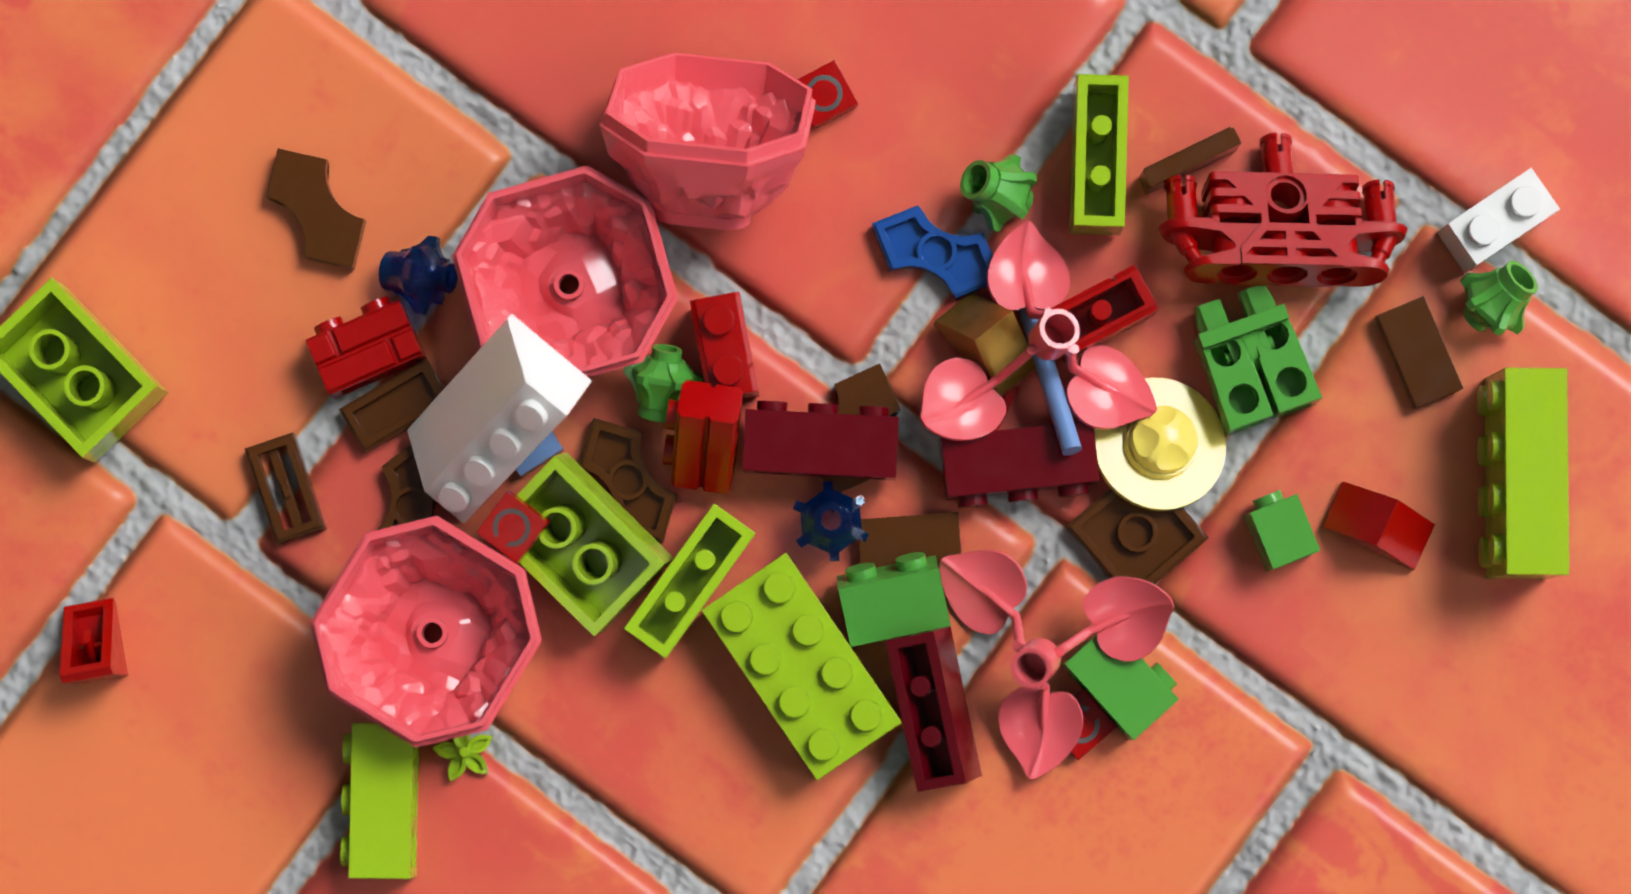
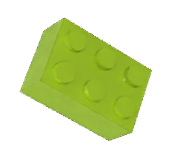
[0,278,168,463]
[517,452,674,637]

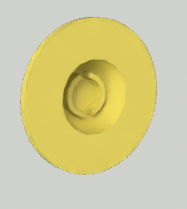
[1094,378,1226,511]

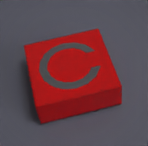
[797,60,858,130]
[476,490,551,564]
[1071,689,1117,760]

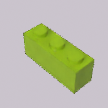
[1069,74,1129,235]
[624,503,756,659]
[340,723,419,879]

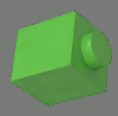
[1244,490,1321,572]

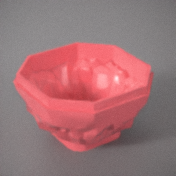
[600,53,816,230]
[452,165,678,377]
[310,516,542,748]

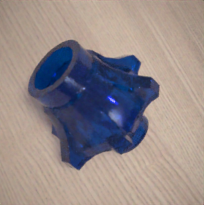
[379,236,458,315]
[793,481,869,562]

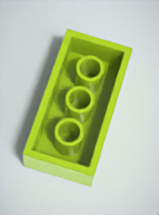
[1477,368,1569,579]
[702,553,902,780]

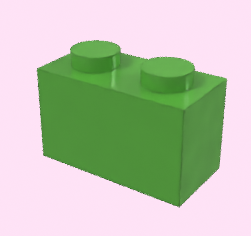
[837,552,951,647]
[1061,633,1179,741]

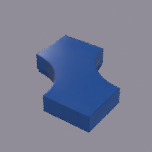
[871,205,993,300]

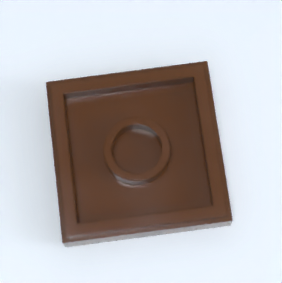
[1065,489,1209,584]

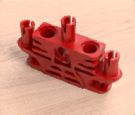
[1158,132,1408,287]

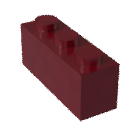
[742,401,899,481]
[939,421,1100,508]
[885,626,982,792]

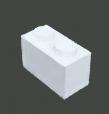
[1437,168,1560,273]

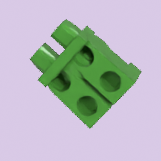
[1193,286,1323,437]

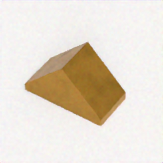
[933,292,1036,397]

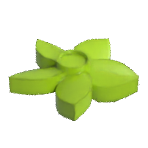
[432,734,492,781]

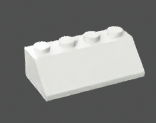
[407,313,592,524]

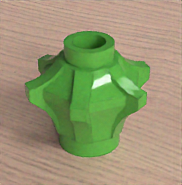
[960,154,1037,232]
[1460,261,1538,336]
[623,344,703,423]

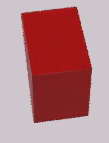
[1321,481,1435,571]
[60,598,128,684]

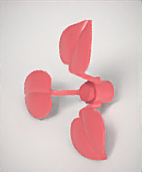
[920,221,1157,441]
[939,549,1174,779]

